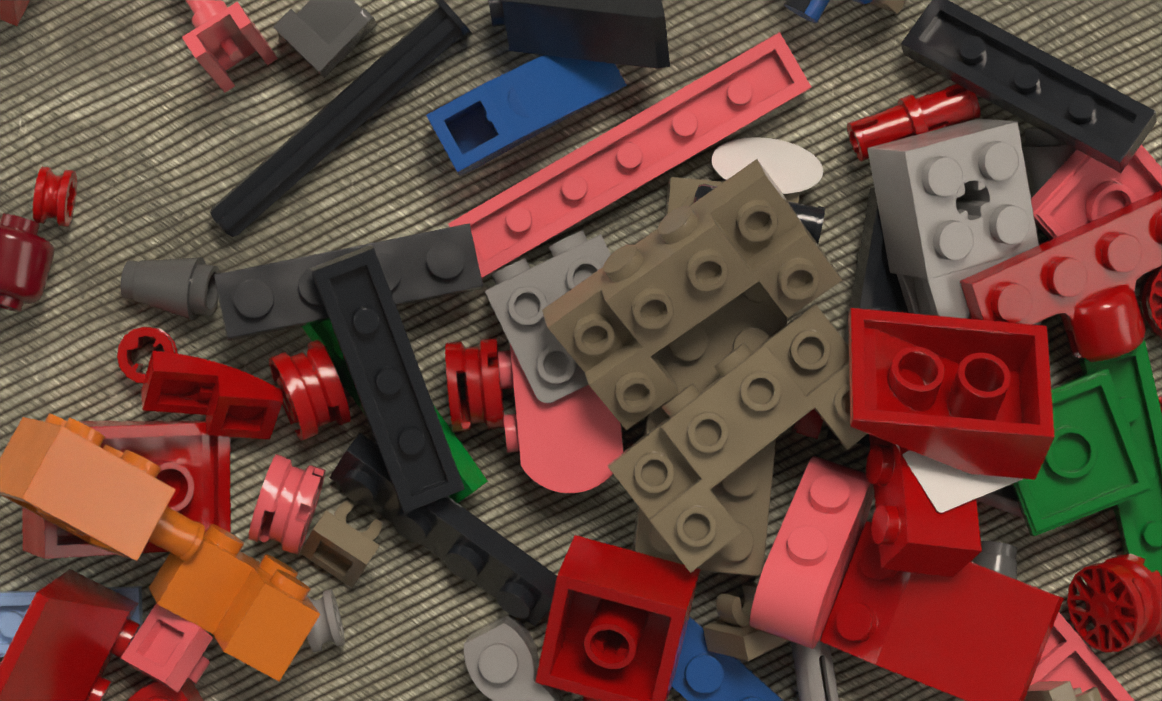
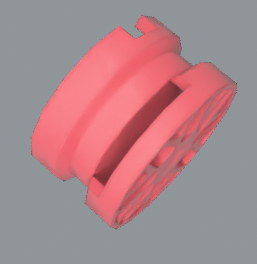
[248,454,326,555]

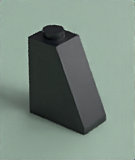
[488,0,670,69]

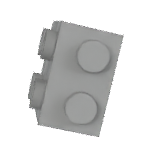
[485,230,611,403]

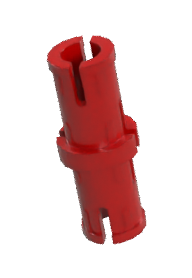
[847,84,981,162]

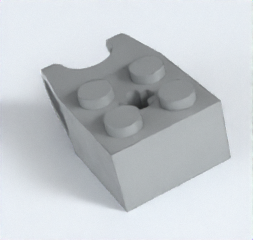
[867,119,1041,325]

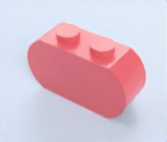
[498,344,623,493]
[749,456,874,649]

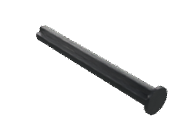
[210,0,473,237]

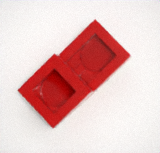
[141,350,283,440]

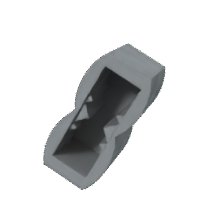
[464,614,565,701]

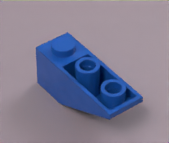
[426,55,627,177]

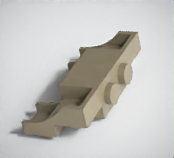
[542,159,842,430]
[607,304,868,573]

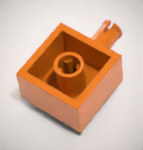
[0,413,205,561]

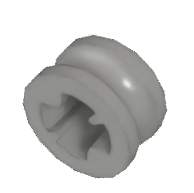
[307,589,345,652]

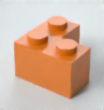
[149,524,320,682]

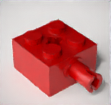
[535,535,701,701]

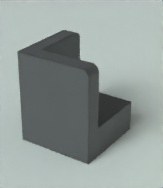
[273,0,377,78]

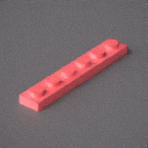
[448,32,811,279]

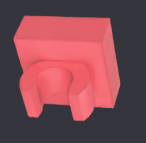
[121,604,213,693]

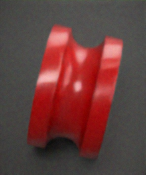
[33,166,77,227]
[117,327,179,383]

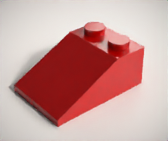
[848,308,1054,480]
[22,421,231,559]
[820,521,1064,701]
[0,569,141,701]

